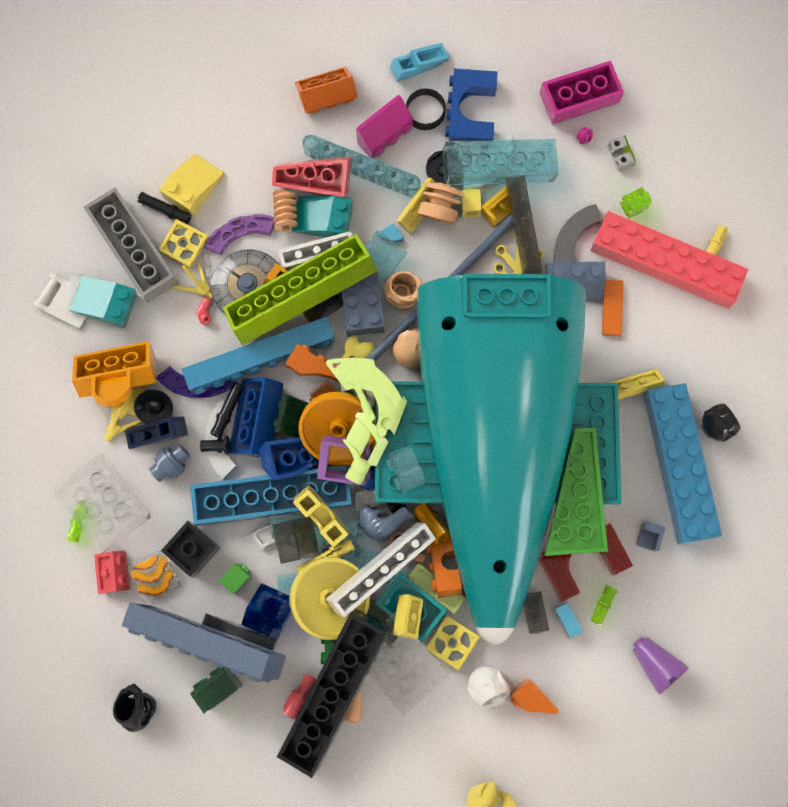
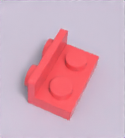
[94,551,129,594]

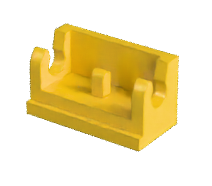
[481,184,521,227]

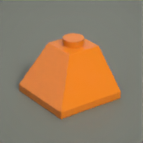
[510,677,559,714]

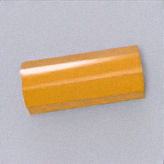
[414,504,449,544]

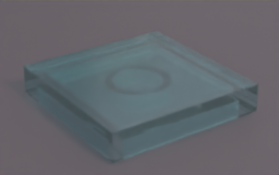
[365,230,408,282]

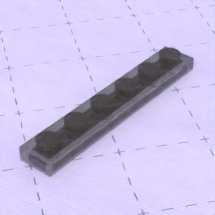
[505,176,543,274]

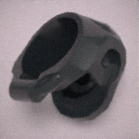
[701,403,741,442]
[113,683,157,732]

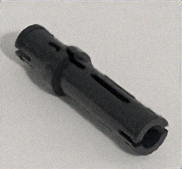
[137,192,192,225]
[210,382,245,438]

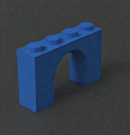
[445,68,498,147]

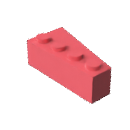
[272,156,353,197]

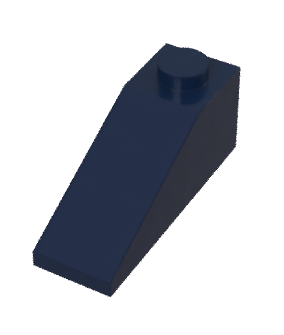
[125,416,188,449]

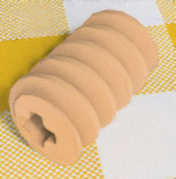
[273,190,297,232]

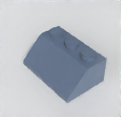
[545,261,606,302]

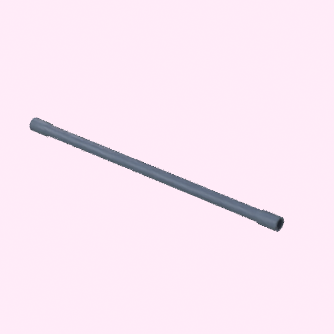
[364,201,531,362]

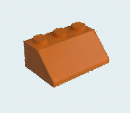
[295,67,358,113]

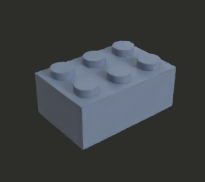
[342,272,384,337]

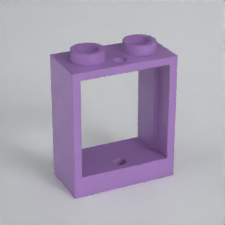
[317,435,374,486]

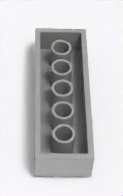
[84,187,179,303]

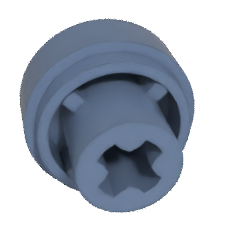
[149,444,191,482]

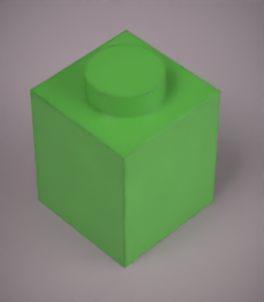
[219,563,252,595]

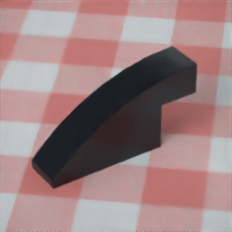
[202,613,278,651]

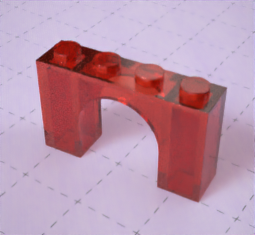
[538,523,633,602]

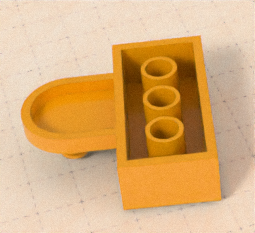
[72,341,156,408]

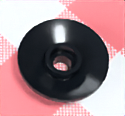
[134,389,173,424]

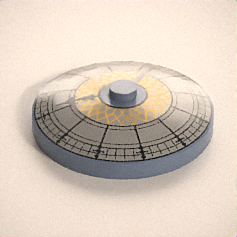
[211,249,279,316]

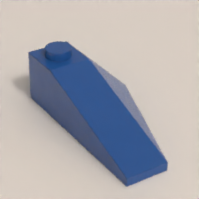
[258,437,319,481]

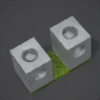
[608,135,636,171]

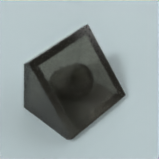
[272,517,320,564]

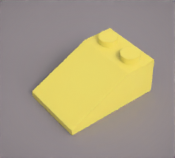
[159,154,225,217]

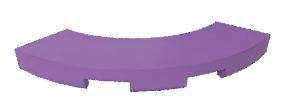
[204,214,275,256]

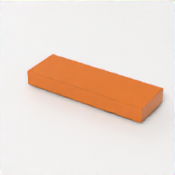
[602,279,623,336]

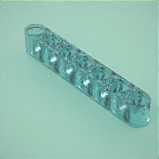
[302,135,421,197]

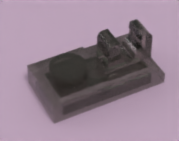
[523,591,550,634]

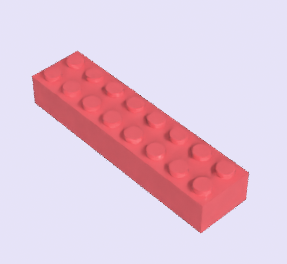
[590,211,749,309]

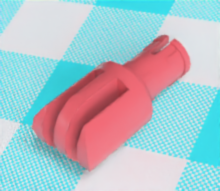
[283,674,316,719]

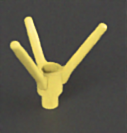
[172,263,213,300]
[104,406,142,442]

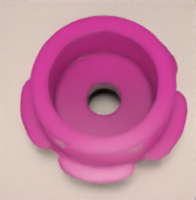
[576,127,593,145]

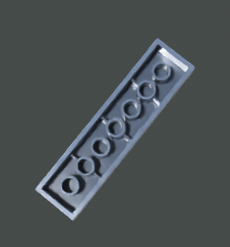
[122,602,286,683]

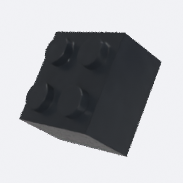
[161,521,221,578]

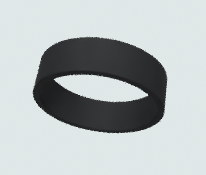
[406,88,446,130]

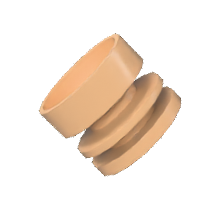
[417,182,464,224]

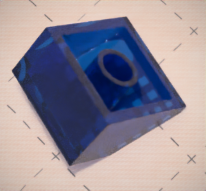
[241,583,291,640]

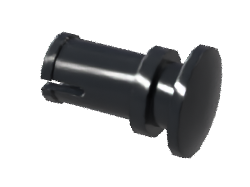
[200,436,231,455]

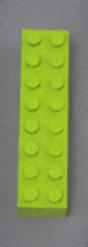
[222,233,377,346]

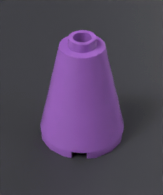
[633,637,689,695]

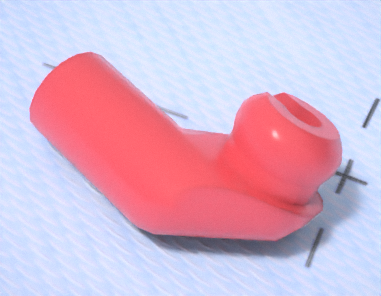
[196,297,212,325]

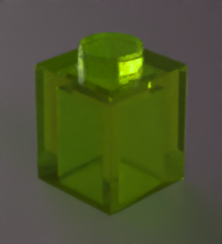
[619,187,652,219]

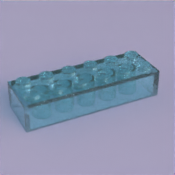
[442,139,559,185]

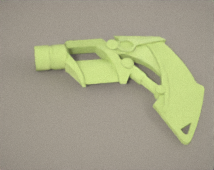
[326,358,407,485]

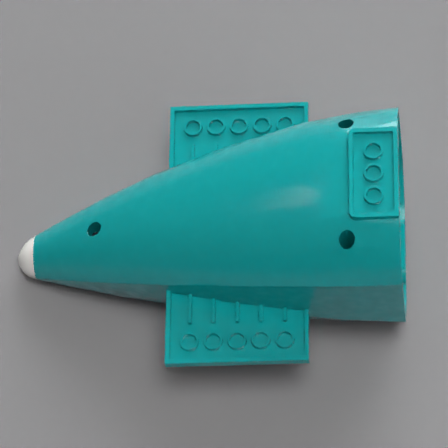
[375,274,621,645]

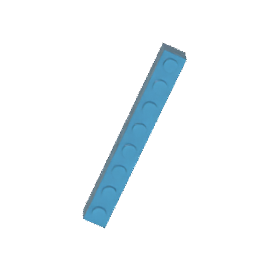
[182,317,335,395]

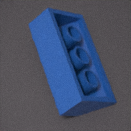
[230,377,284,458]

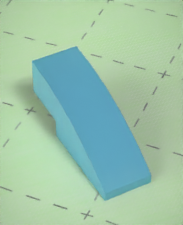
[389,43,449,82]

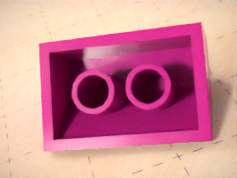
[356,94,413,159]

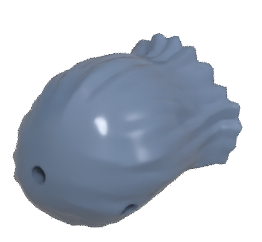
[359,505,415,540]

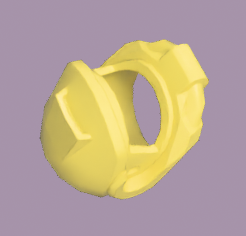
[466,781,518,807]

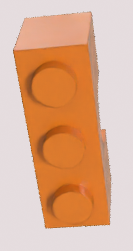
[426,533,462,598]

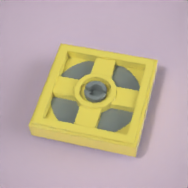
[158,219,209,269]
[425,615,480,671]

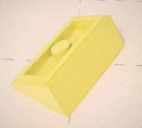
[393,594,423,640]

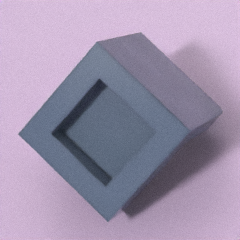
[636,522,665,551]

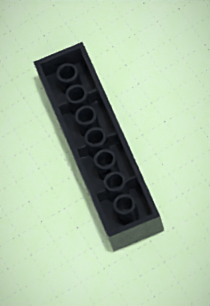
[277,609,392,778]

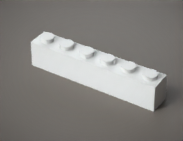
[326,522,436,618]

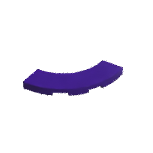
[156,366,234,398]

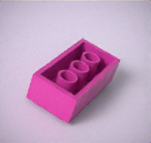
[539,60,624,124]

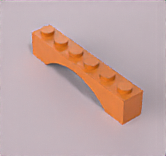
[284,344,376,415]

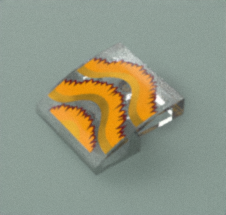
[127,549,181,604]

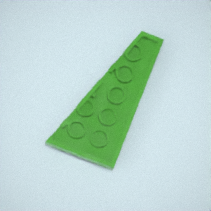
[544,427,608,556]

